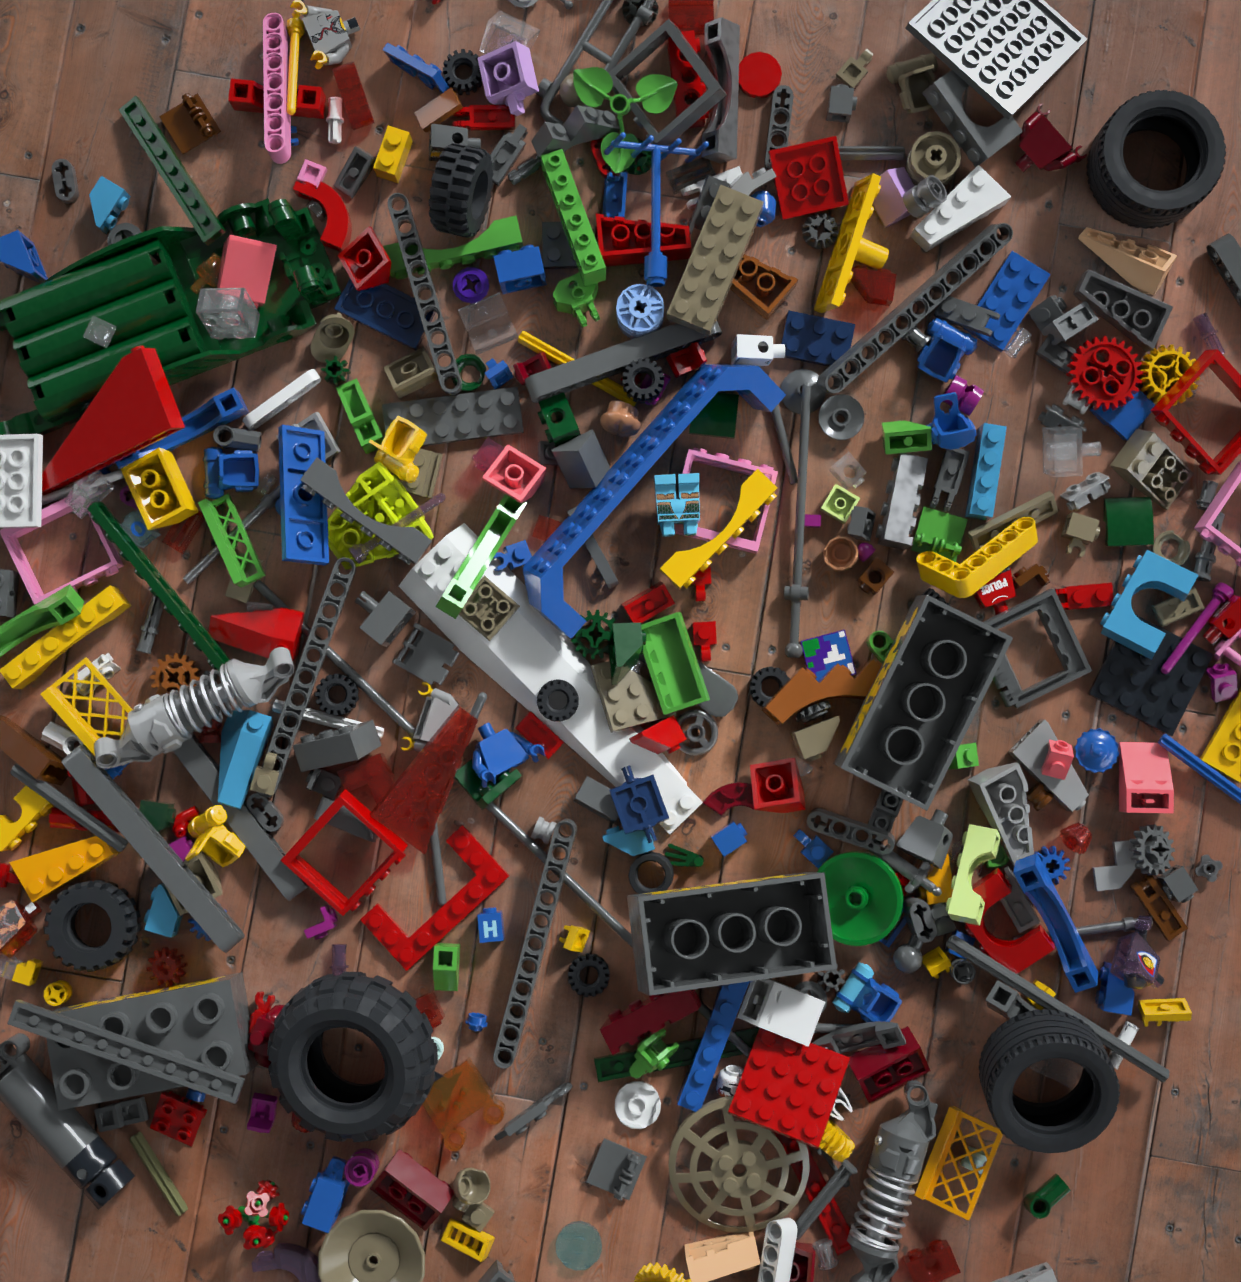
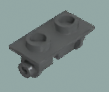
[1038,404,1087,442]

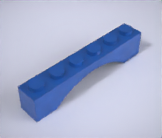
[116,387,249,469]
[1013,853,1099,993]
[677,981,750,1112]

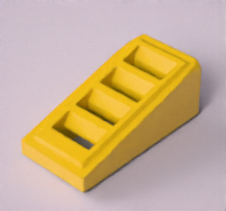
[441,1218,495,1262]

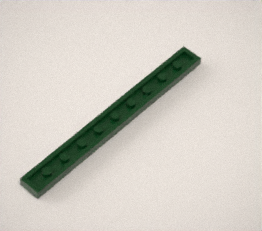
[87,502,230,676]

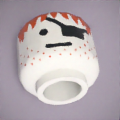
[716,1065,744,1097]

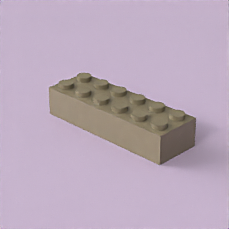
[667,185,764,337]

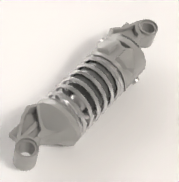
[94,647,295,769]

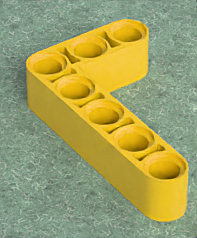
[916,517,1038,598]

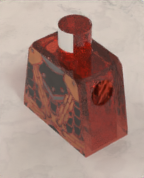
[0,900,42,958]

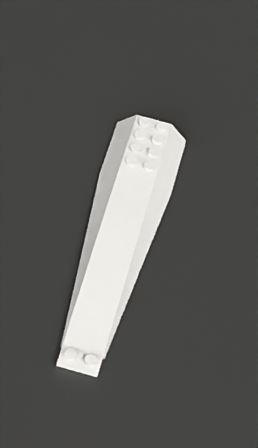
[399,523,703,834]

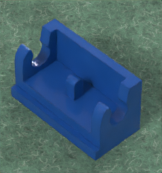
[603,172,628,219]

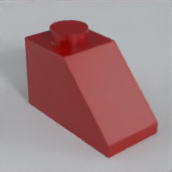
[629,715,687,754]

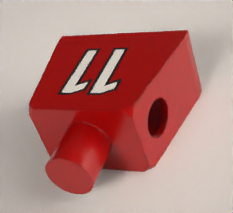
[1203,595,1241,645]

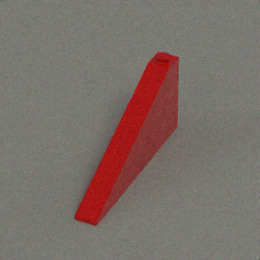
[42,345,185,496]

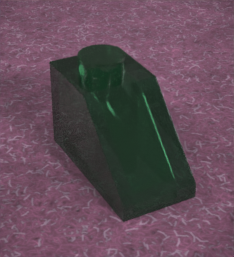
[139,799,176,834]

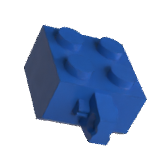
[301,1156,350,1233]

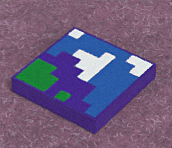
[799,630,856,681]

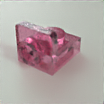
[472,437,504,473]

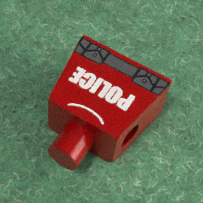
[973,565,1016,615]

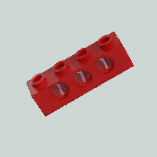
[667,30,709,129]

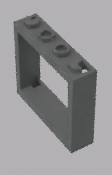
[609,19,727,146]

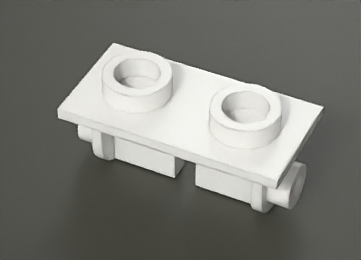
[71,653,121,696]

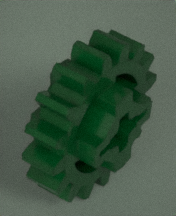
[571,610,615,660]

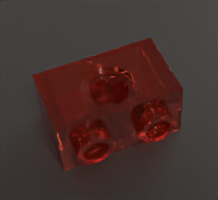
[903,1239,961,1282]

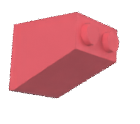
[216,235,277,309]

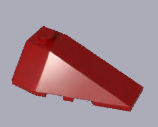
[208,607,304,661]

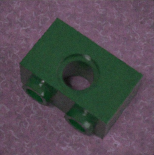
[537,392,581,447]

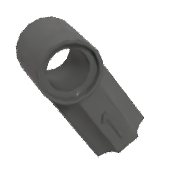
[213,425,262,452]

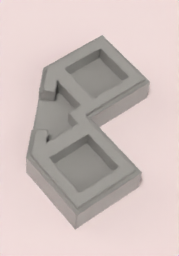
[1092,840,1137,891]

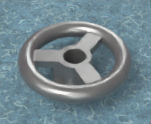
[676,710,718,756]

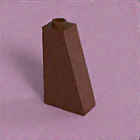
[0,715,68,786]

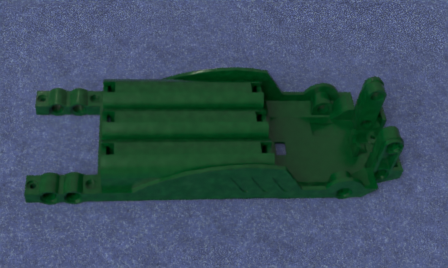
[0,198,341,435]

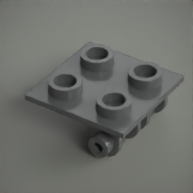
[586,1138,647,1201]

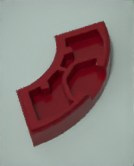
[703,783,754,816]

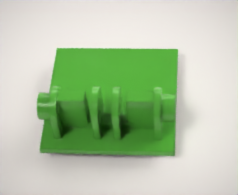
[911,507,968,562]

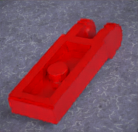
[452,105,515,130]
[1055,582,1114,610]

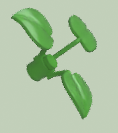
[573,67,678,174]

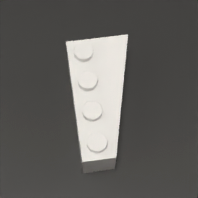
[910,165,1011,252]

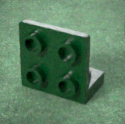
[453,758,522,810]

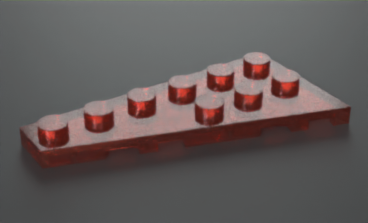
[370,705,478,854]

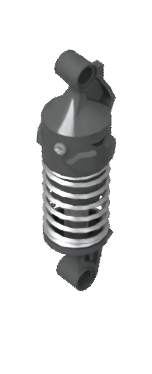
[847,1080,938,1282]

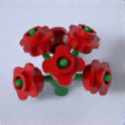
[218,1179,289,1250]

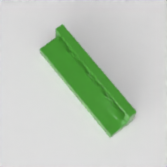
[198,494,266,588]

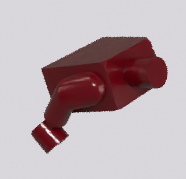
[1015,103,1087,173]
[248,1005,285,1068]

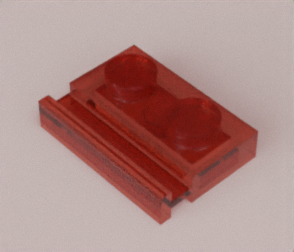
[668,0,714,35]

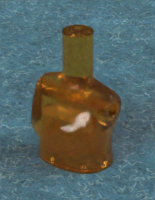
[190,253,221,294]

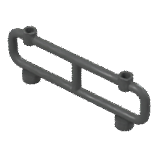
[536,0,654,125]

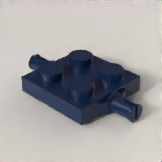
[609,766,669,844]

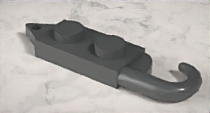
[494,1082,573,1141]

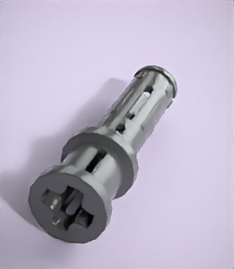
[1193,512,1225,582]

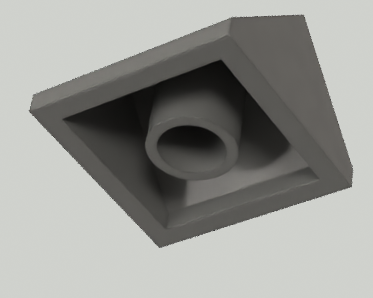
[552,429,610,488]

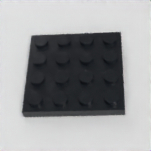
[1088,614,1213,736]

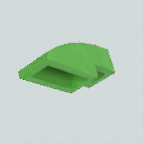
[336,378,384,454]

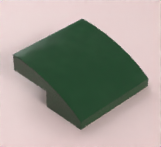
[689,393,739,439]
[1103,496,1154,546]

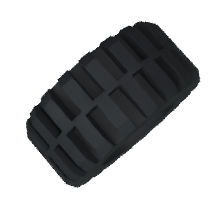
[429,143,493,238]
[44,880,141,972]

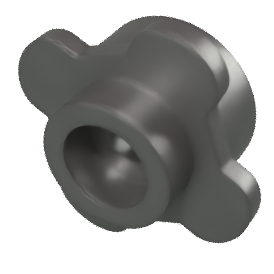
[1195,855,1223,882]

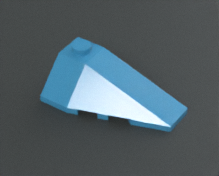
[218,710,274,810]

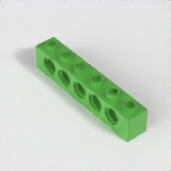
[541,149,606,287]

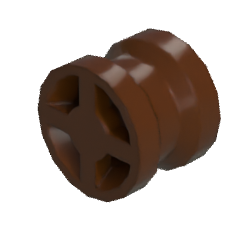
[1026,782,1054,811]

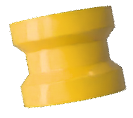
[43,980,72,1006]

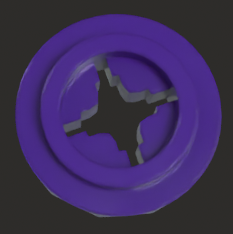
[453,267,489,304]

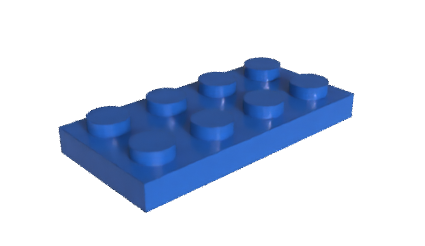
[963,251,1051,352]

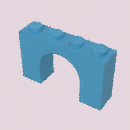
[1100,550,1198,660]

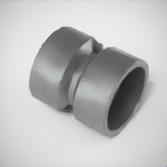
[903,175,947,218]

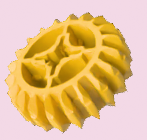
[1139,345,1200,406]
[819,1119,855,1162]

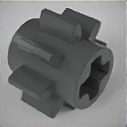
[817,963,846,992]

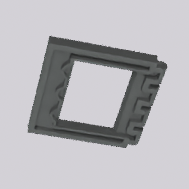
[983,588,1092,708]

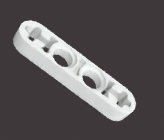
[242,369,321,431]

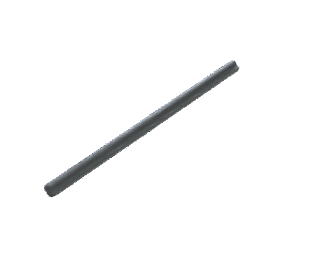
[946,935,1170,1082]

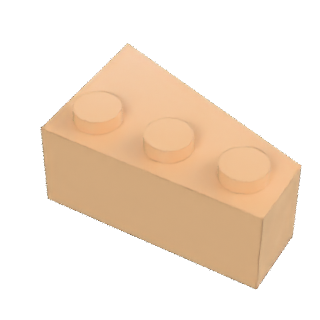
[684,1232,760,1282]

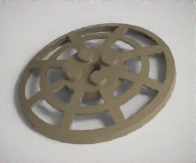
[668,1096,810,1233]

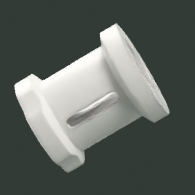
[1062,386,1090,415]

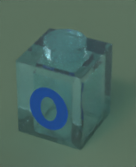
[120,510,161,548]

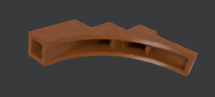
[761,660,882,726]

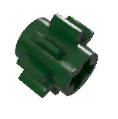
[321,356,351,386]

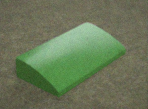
[641,612,710,715]

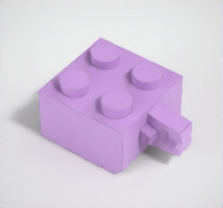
[477,41,539,116]

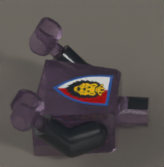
[1110,915,1164,990]

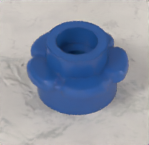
[465,1012,488,1031]

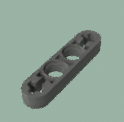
[764,85,794,170]
[567,506,619,589]
[807,808,895,855]

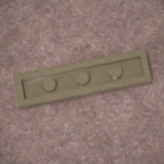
[968,491,1058,552]

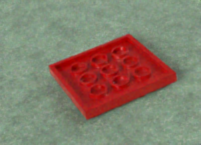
[728,1028,850,1149]

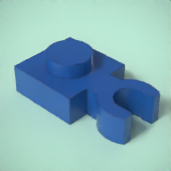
[492,540,532,571]

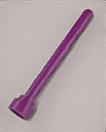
[1161,582,1234,674]

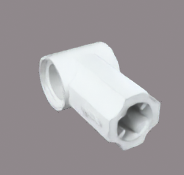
[41,722,90,755]

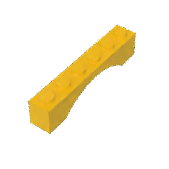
[660,469,778,590]
[0,585,132,689]

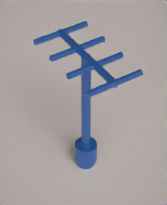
[604,132,709,287]

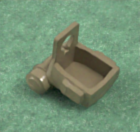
[886,53,938,114]

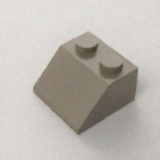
[790,716,840,762]

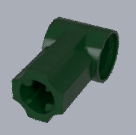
[1024,1174,1071,1219]

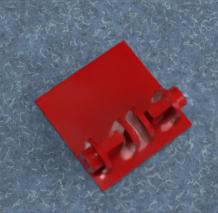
[150,1091,208,1147]

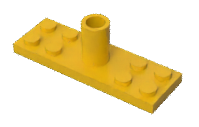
[814,173,889,313]

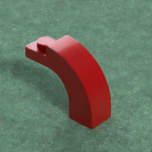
[293,181,352,253]

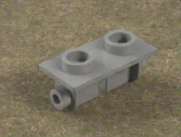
[1060,472,1111,511]

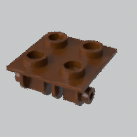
[159,93,221,155]

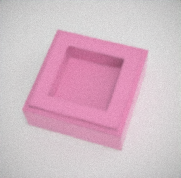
[297,159,327,189]

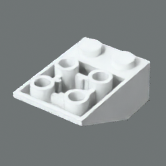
[737,978,825,1047]

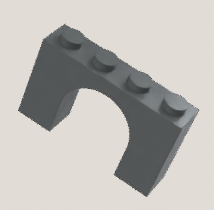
[922,70,1023,167]

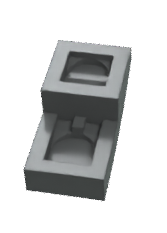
[94,1096,150,1132]

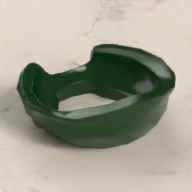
[451,354,486,391]

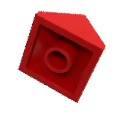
[337,226,391,291]

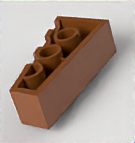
[730,254,799,320]

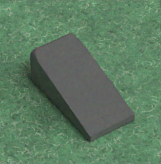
[333,146,376,198]

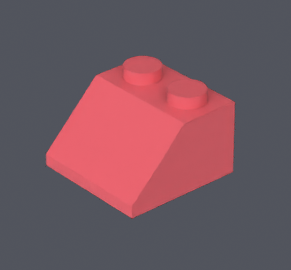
[482,444,546,503]

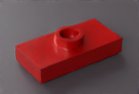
[515,711,564,759]

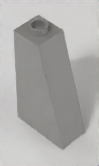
[1008,719,1089,812]

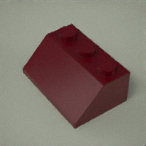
[849,1026,931,1103]
[369,1149,454,1231]

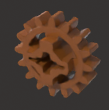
[150,653,201,695]

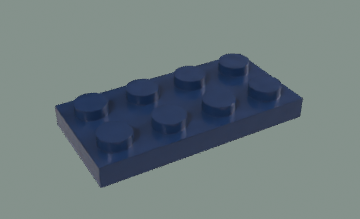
[334,279,436,351]

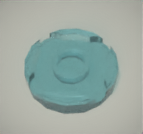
[555,1221,602,1271]

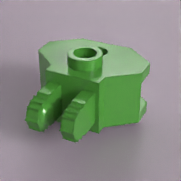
[552,273,600,328]
[629,1028,679,1079]

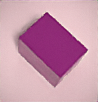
[804,514,821,528]

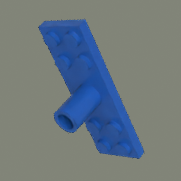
[275,424,329,566]

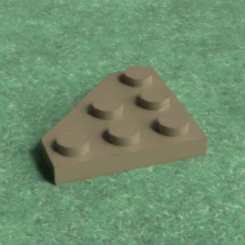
[591,661,676,733]

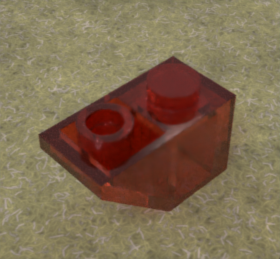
[850,265,897,306]

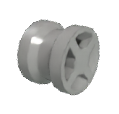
[531,816,557,844]

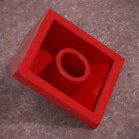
[750,757,806,813]

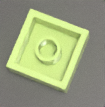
[820,484,860,524]

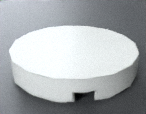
[615,1081,661,1129]

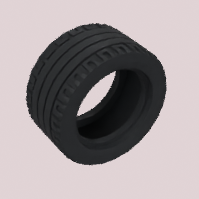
[1086,90,1226,229]
[978,1009,1120,1153]

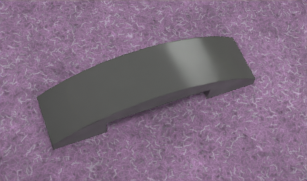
[813,1021,906,1054]

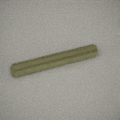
[129,1132,188,1216]

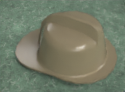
[310,312,354,363]

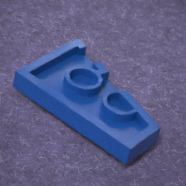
[382,42,450,94]

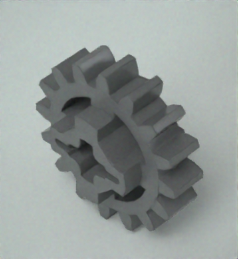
[1129,824,1175,875]

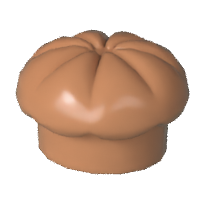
[600,401,641,438]

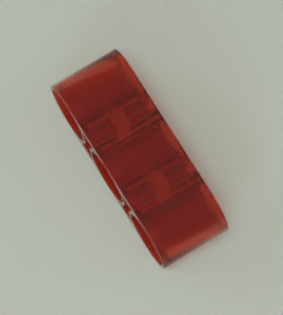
[332,61,375,130]

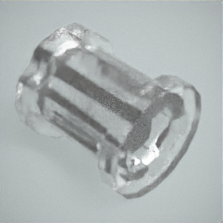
[812,1238,839,1270]

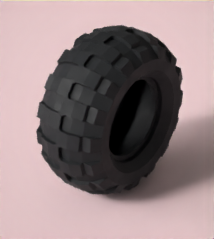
[267,972,438,1143]

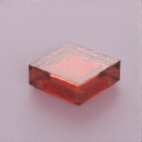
[532,515,561,541]

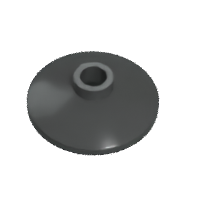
[780,369,826,414]
[818,394,864,440]

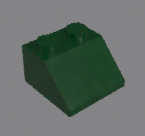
[608,623,646,685]

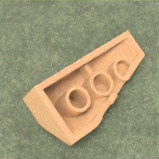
[1078,227,1177,295]

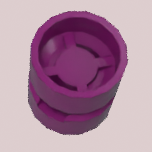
[943,375,984,416]
[344,1148,380,1187]

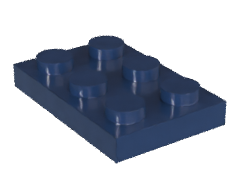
[781,310,855,370]

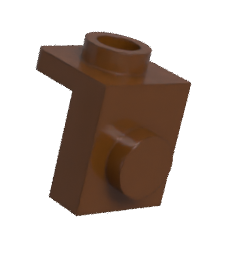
[1013,563,1050,589]

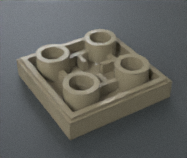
[459,576,520,641]

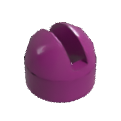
[857,543,876,562]

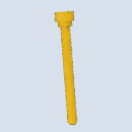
[286,18,305,115]

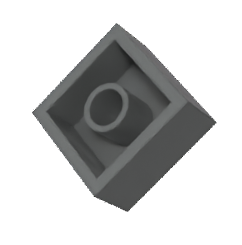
[847,506,876,542]

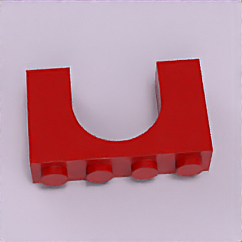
[965,868,1055,974]

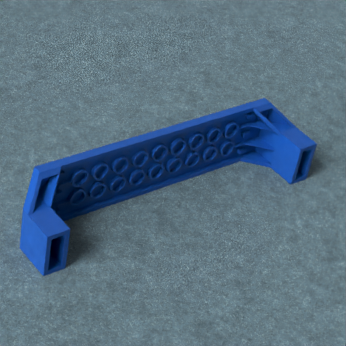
[522,364,786,638]

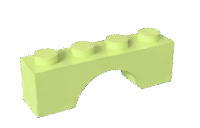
[946,824,1001,926]

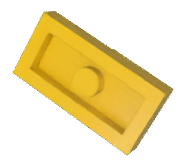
[1138,998,1192,1027]

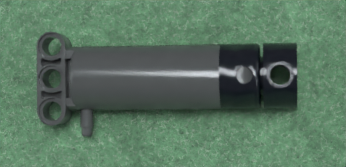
[0,1033,135,1210]

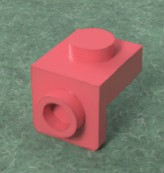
[1041,740,1074,780]

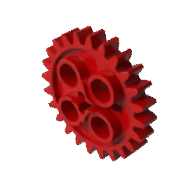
[1066,336,1143,412]

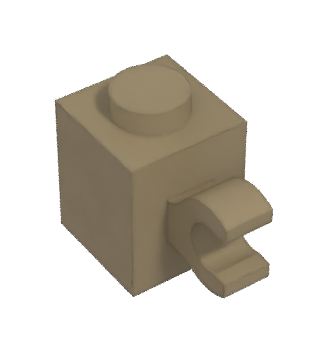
[1061,512,1100,558]

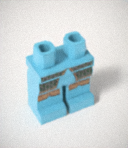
[654,473,700,537]

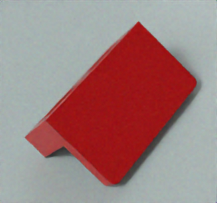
[621,581,675,623]

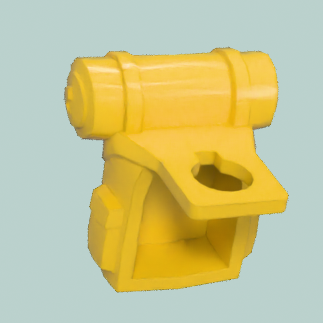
[369,416,427,483]
[185,805,245,867]

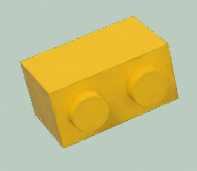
[373,125,413,183]

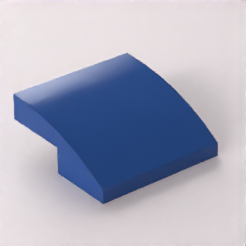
[1090,381,1155,441]

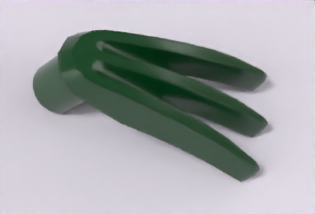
[665,844,704,867]

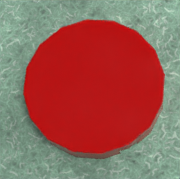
[739,52,782,98]

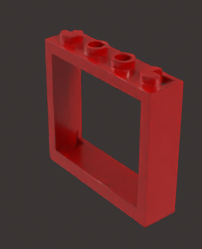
[1150,349,1241,475]
[280,789,408,916]

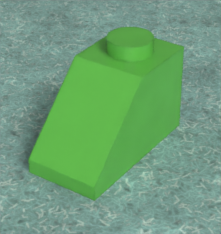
[882,420,932,454]

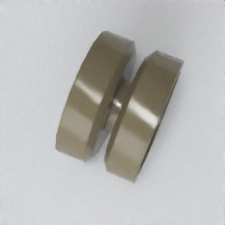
[906,131,961,186]

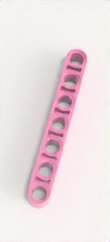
[263,13,291,164]

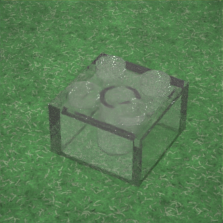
[196,288,260,339]

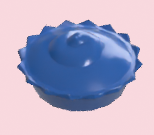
[1074,728,1120,773]

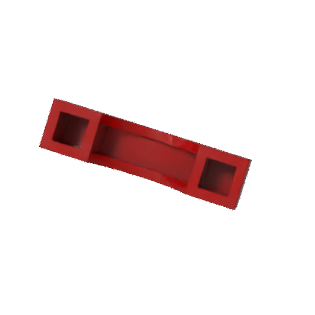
[228,78,326,119]

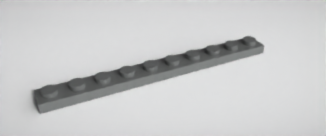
[7,1000,245,1104]

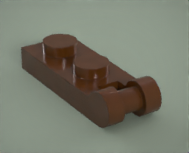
[1130,874,1188,941]

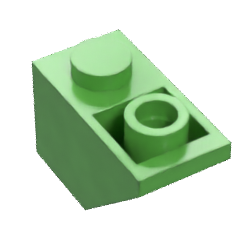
[433,943,460,991]

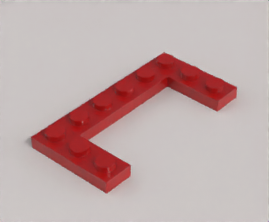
[360,825,510,971]

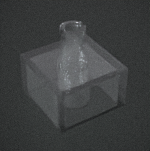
[1042,426,1101,477]

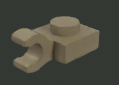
[836,49,874,89]
[250,752,280,796]
[452,1197,495,1232]

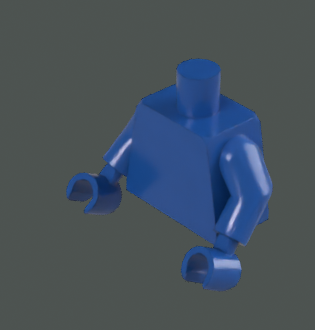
[472,722,545,788]

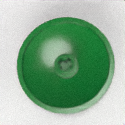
[817,851,903,946]

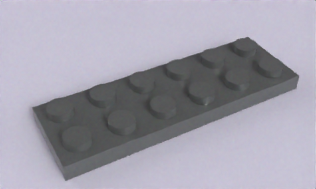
[382,387,524,446]

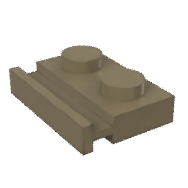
[401,449,443,499]

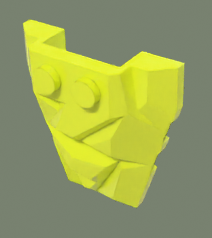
[328,462,434,570]

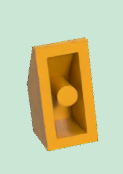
[918,854,953,905]

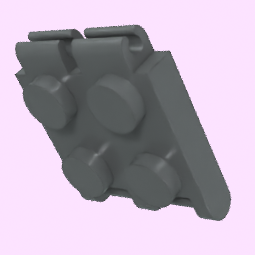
[392,622,460,685]

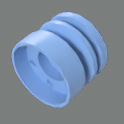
[616,284,665,339]

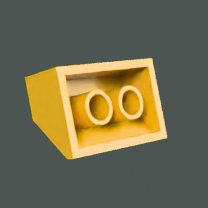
[121,447,199,530]

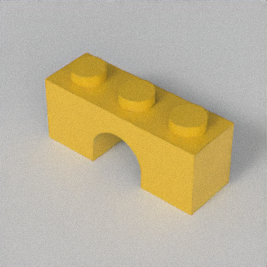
[0,785,54,852]

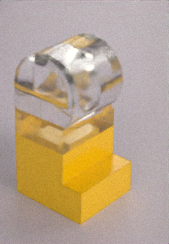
[0,954,43,986]

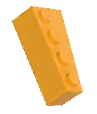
[9,836,121,903]

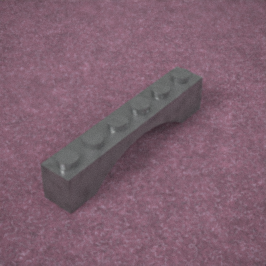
[702,17,740,164]

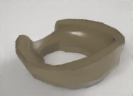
[1153,530,1191,566]

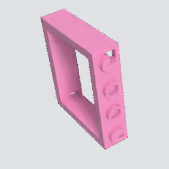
[674,448,778,554]
[1194,461,1241,567]
[0,490,124,605]

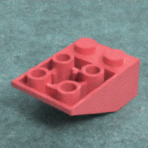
[1119,742,1174,813]

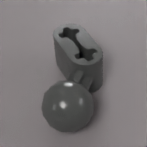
[893,895,937,974]

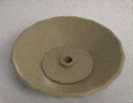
[318,1210,425,1282]

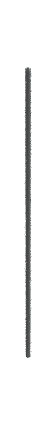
[254,580,752,1058]

